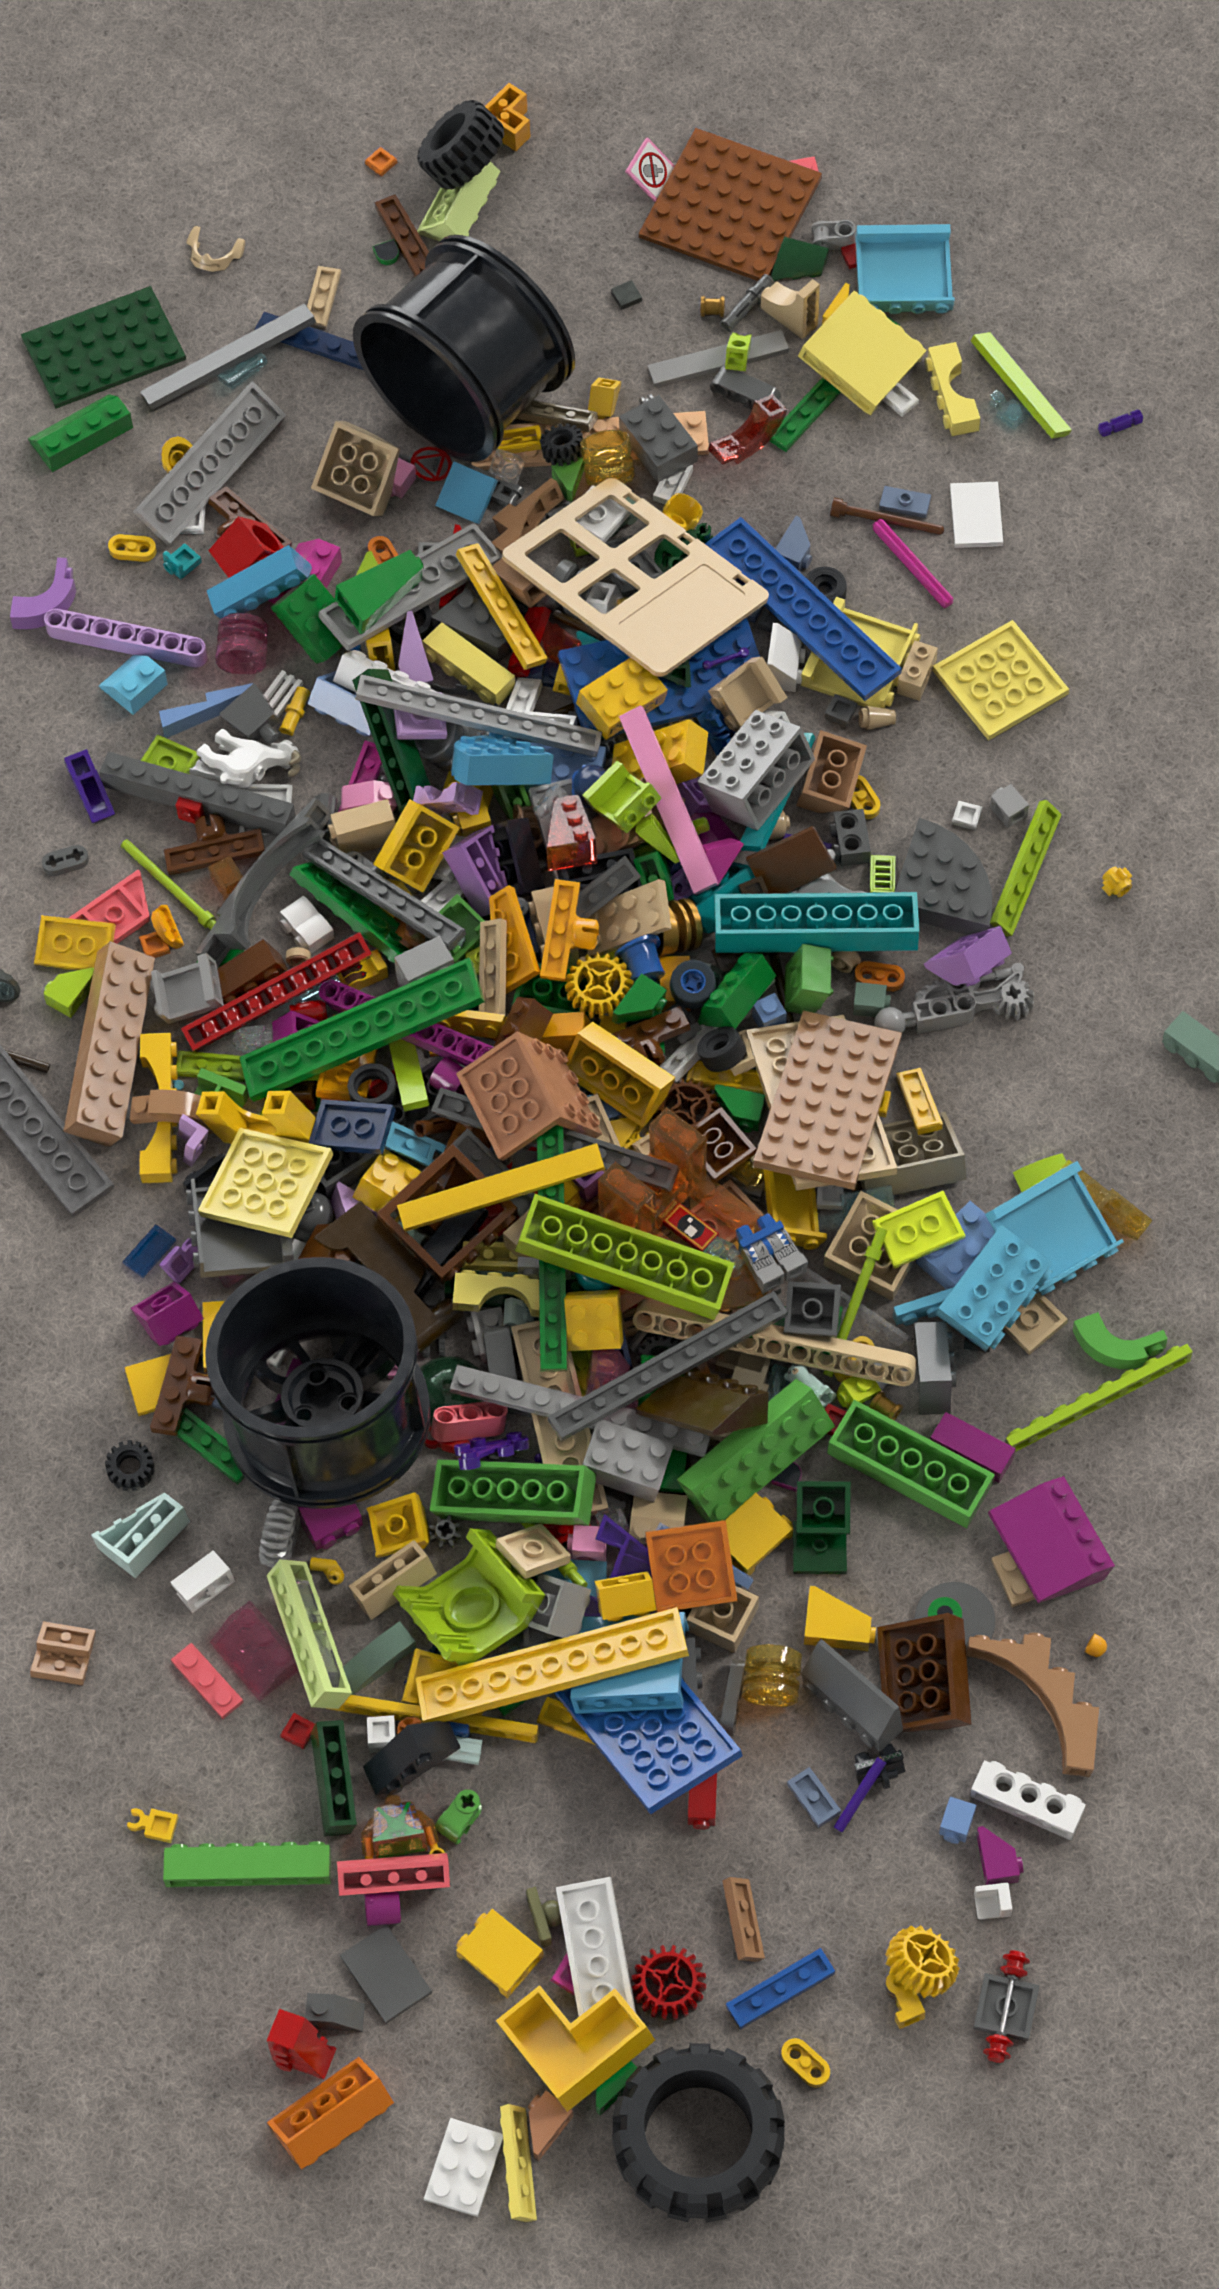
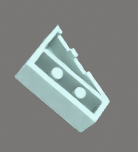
[91,1493,190,1578]

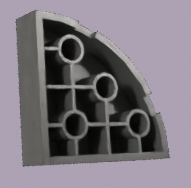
[895,818,992,935]

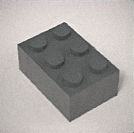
[619,395,698,483]

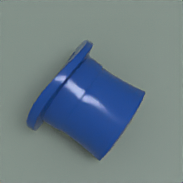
[614,934,665,983]

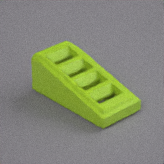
[636,814,680,864]
[870,855,896,893]

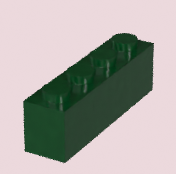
[311,1720,357,1837]

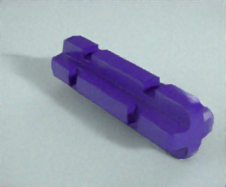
[1098,409,1143,437]

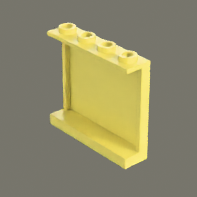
[798,290,927,415]
[801,597,920,709]

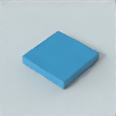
[435,462,498,524]

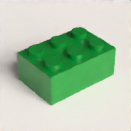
[270,574,343,664]

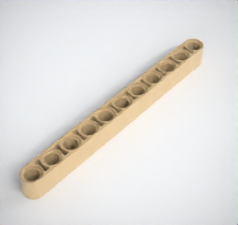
[633,1298,917,1386]

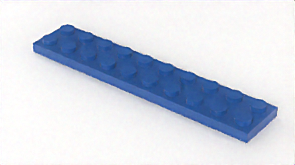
[705,517,902,701]

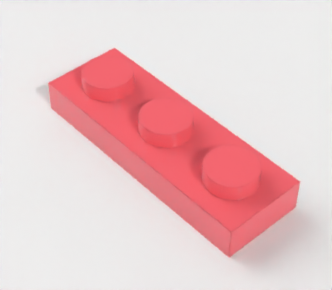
[171,1643,243,1719]

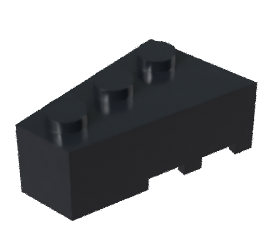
[363,1721,461,1796]

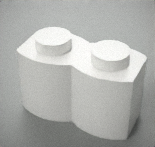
[279,896,335,954]

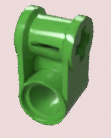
[434,1789,482,1845]

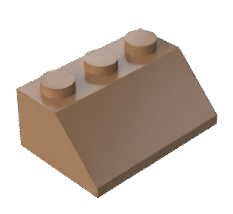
[796,730,867,813]

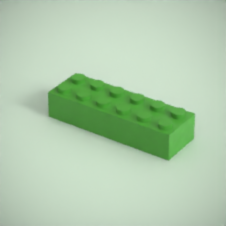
[676,1379,835,1522]
[827,1400,995,1529]
[430,1459,596,1526]

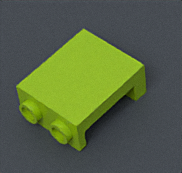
[582,761,662,833]

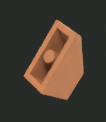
[528,2091,573,2161]

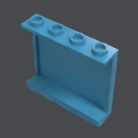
[570,1612,689,1714]

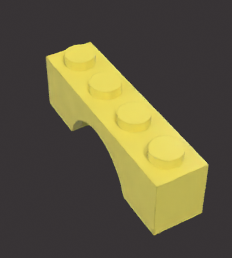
[925,342,980,436]
[453,1270,540,1317]

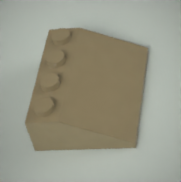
[860,1112,967,1199]

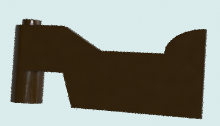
[314,1201,464,1355]

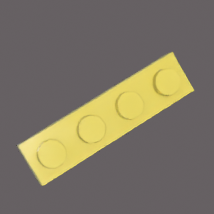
[500,2104,537,2222]

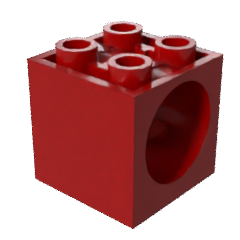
[208,516,284,578]

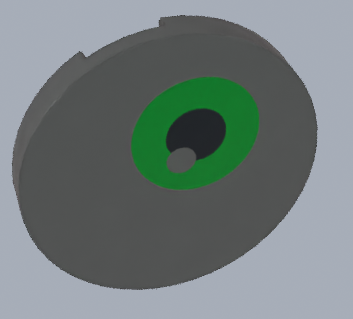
[914,1582,995,1658]

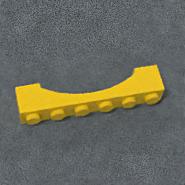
[140,1033,178,1183]

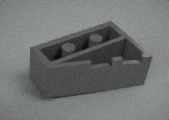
[431,589,513,662]
[914,1322,956,1415]

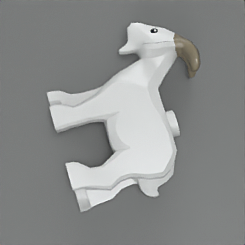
[189,729,301,789]

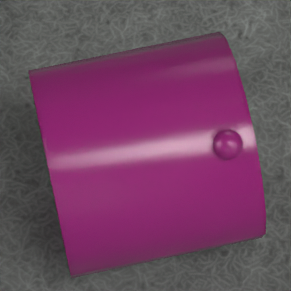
[429,1057,465,1095]
[364,1891,401,1926]

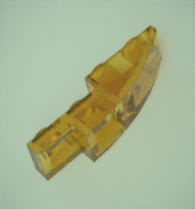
[1060,1159,1153,1240]

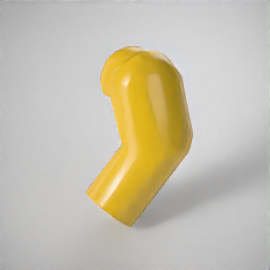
[310,1557,344,1585]

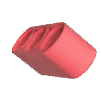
[431,1402,508,1442]

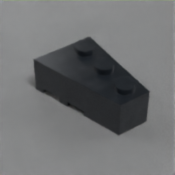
[557,848,642,895]

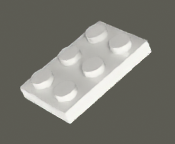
[424,2118,503,2217]

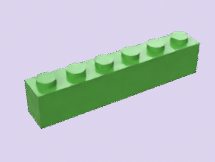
[163,1841,331,1887]

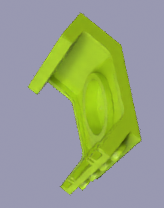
[393,1528,546,1666]

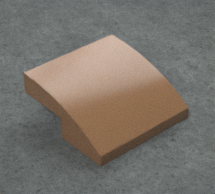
[30,1621,96,1686]

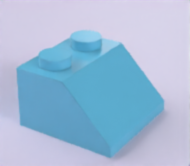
[99,655,168,715]

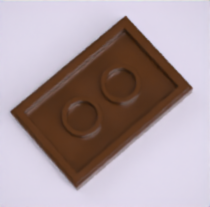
[746,826,836,894]

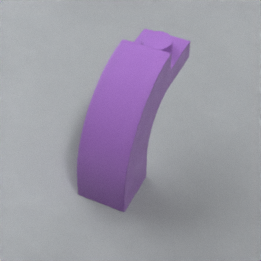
[10,558,76,629]

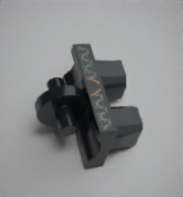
[854,1743,905,1789]

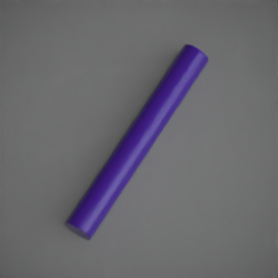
[834,1757,886,1832]

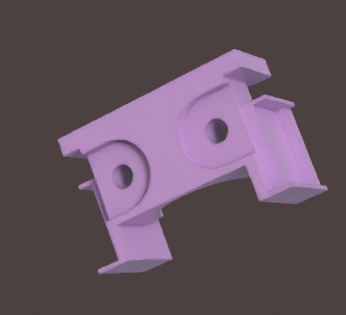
[413,782,483,817]

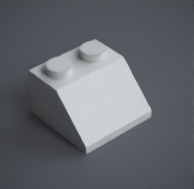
[767,623,806,692]

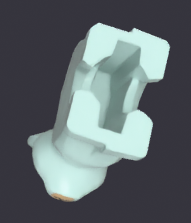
[784,1364,837,1409]

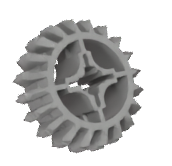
[259,1499,301,1568]

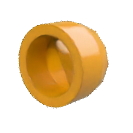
[1084,1633,1107,1657]

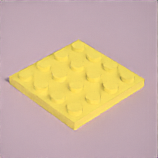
[932,620,1069,741]
[198,1128,333,1238]

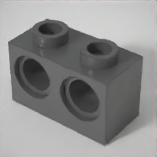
[829,809,871,866]

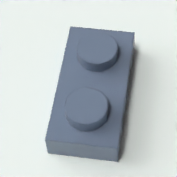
[787,1767,841,1828]

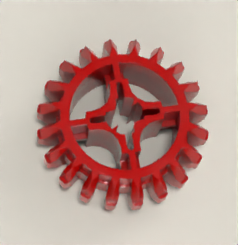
[632,1945,706,2021]

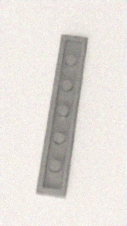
[647,330,789,388]

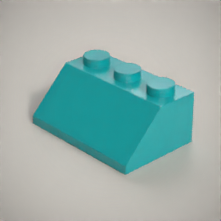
[688,862,756,934]

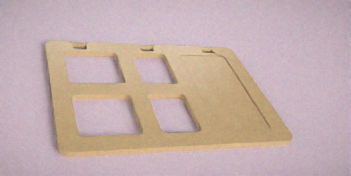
[502,478,769,677]

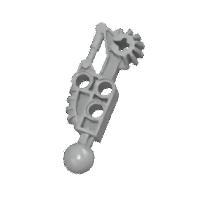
[874,963,1034,1034]

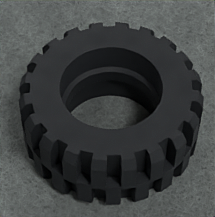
[417,100,504,190]

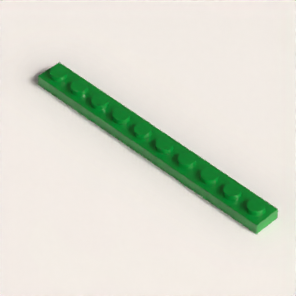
[537,1124,567,1372]

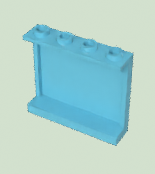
[855,224,955,314]
[985,1161,1124,1296]

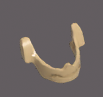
[187,226,245,272]

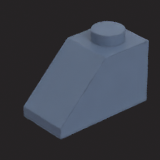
[776,516,812,571]

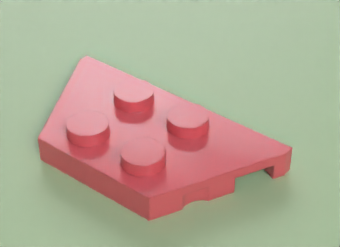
[69,870,151,944]

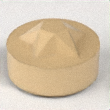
[286,947,311,967]

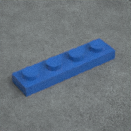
[726,1948,835,2030]

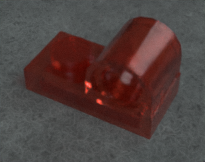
[542,621,582,665]

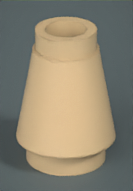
[858,706,896,730]

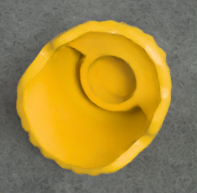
[662,493,703,531]

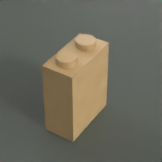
[328,799,395,853]

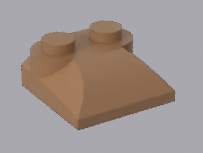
[591,815,645,855]

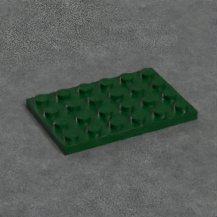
[21,286,186,409]

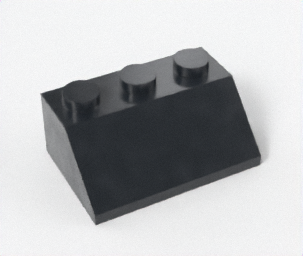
[492,818,545,898]

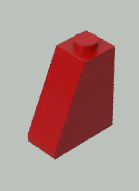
[688,1773,717,1830]

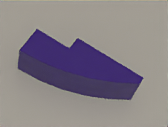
[64,749,115,824]

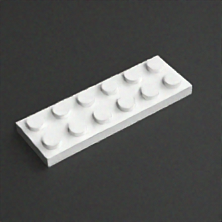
[556,1877,636,2017]

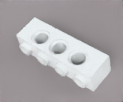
[970,1760,1086,1840]

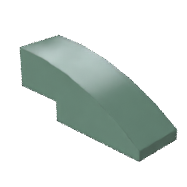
[343,1621,416,1695]

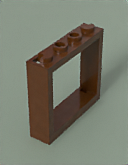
[377,1144,518,1285]

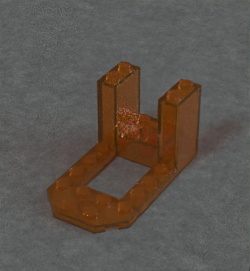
[598,1107,775,1312]

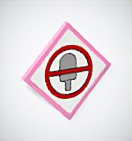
[625,138,675,202]

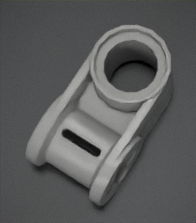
[811,220,856,250]

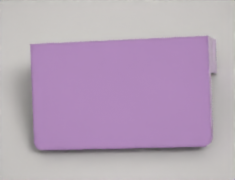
[178,1114,209,1167]

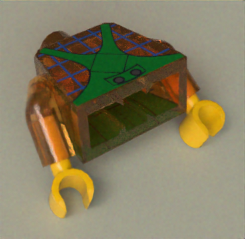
[361,1795,445,1859]

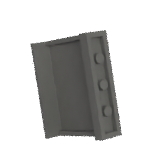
[186,1179,294,1278]

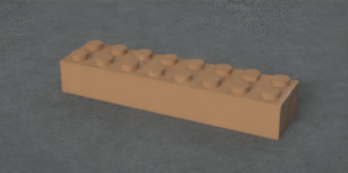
[63,941,155,1147]

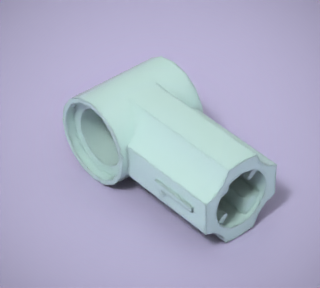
[443,1736,482,1765]

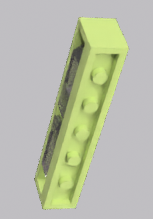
[267,1559,352,1709]

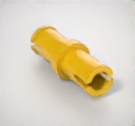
[279,686,311,736]

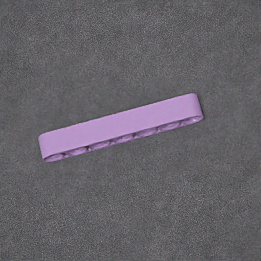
[44,609,207,667]

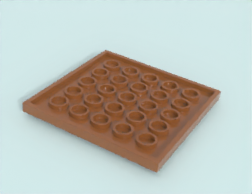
[638,128,822,281]

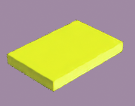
[872,1191,966,1269]

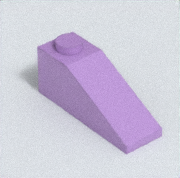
[397,611,433,684]

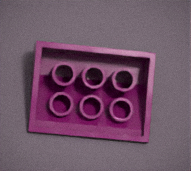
[988,1476,1115,1603]

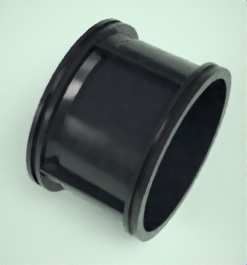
[352,235,575,462]
[205,1257,431,1509]

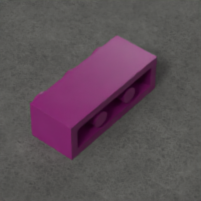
[930,1412,1016,1483]

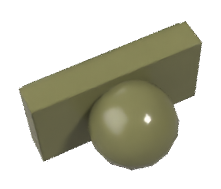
[526,1886,562,1947]

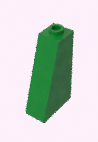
[334,550,424,634]

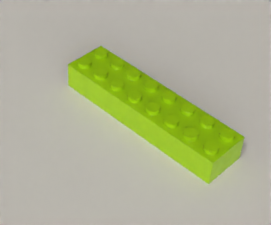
[515,1194,735,1320]

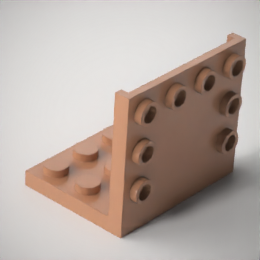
[456,1031,602,1161]

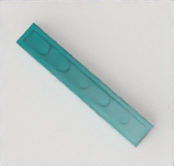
[740,733,816,852]

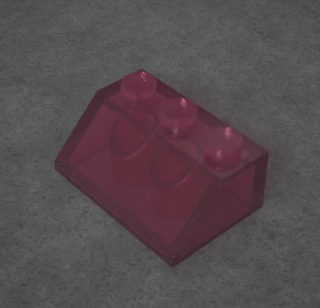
[210,1600,299,1702]

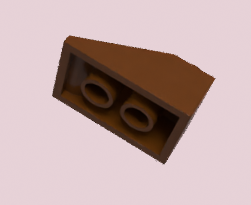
[680,1107,757,1182]

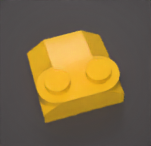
[366,1492,430,1558]

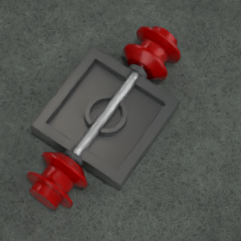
[973,1950,1040,2063]

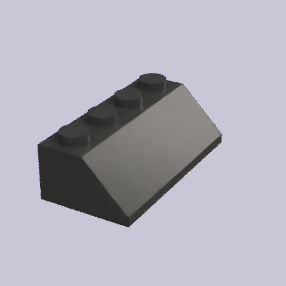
[801,1639,903,1752]

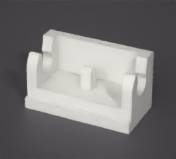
[171,1551,235,1613]

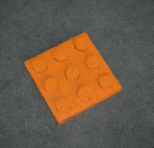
[645,1520,737,1613]

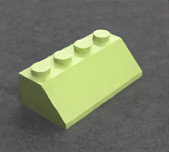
[417,162,500,241]

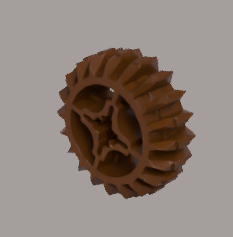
[652,1077,720,1145]

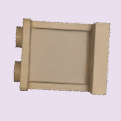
[708,657,788,732]

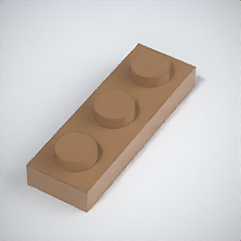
[722,1877,765,1962]

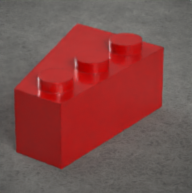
[267,2009,337,2080]

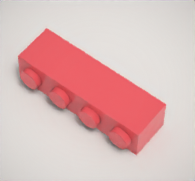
[337,1853,450,1896]

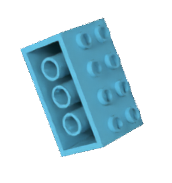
[936,1225,1053,1352]

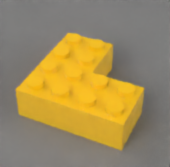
[612,719,708,784]
[496,1985,656,2112]

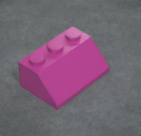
[267,539,342,603]

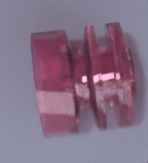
[215,613,269,674]

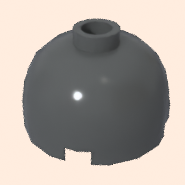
[293,1191,334,1241]

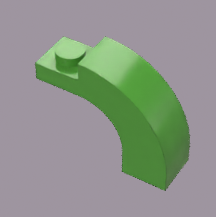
[1072,1312,1168,1369]

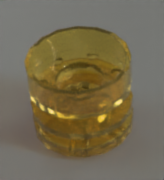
[580,430,635,487]
[742,1644,802,1707]

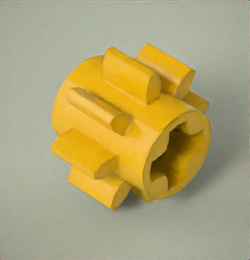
[1102,866,1132,897]

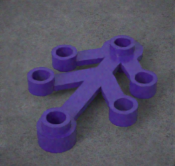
[454,1431,529,1470]

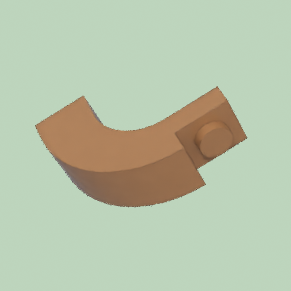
[130,1090,215,1135]

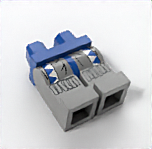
[735,1214,808,1294]

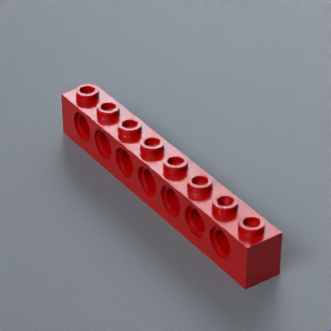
[181,932,372,1052]

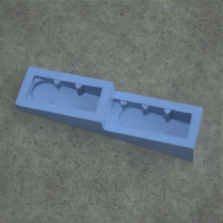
[159,683,253,738]

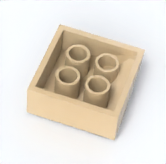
[311,421,400,516]
[823,1191,915,1301]

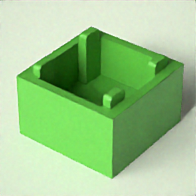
[439,894,484,964]
[785,944,833,1014]

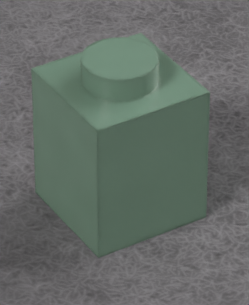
[853,982,891,1017]

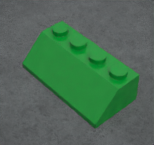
[28,394,133,473]

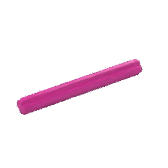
[873,519,953,608]

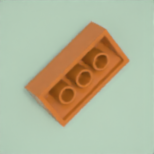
[267,2057,394,2170]

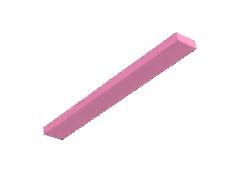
[619,705,718,895]

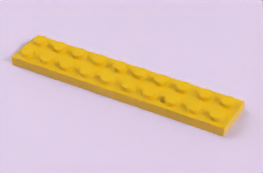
[415,1607,689,1723]

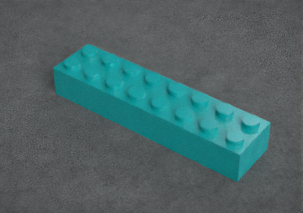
[714,892,919,953]

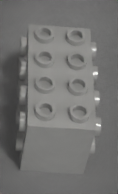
[697,710,815,831]

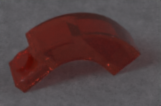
[707,394,788,465]

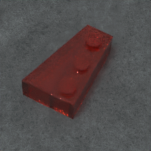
[547,795,597,871]

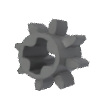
[429,1515,461,1550]

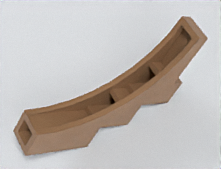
[966,1633,1099,1777]

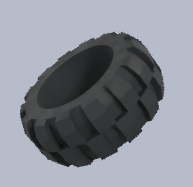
[612,2043,785,2223]

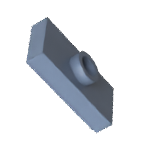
[879,486,931,518]

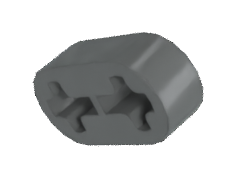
[42,845,89,876]

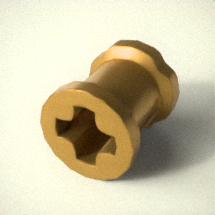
[700,296,725,317]
[869,1391,903,1420]

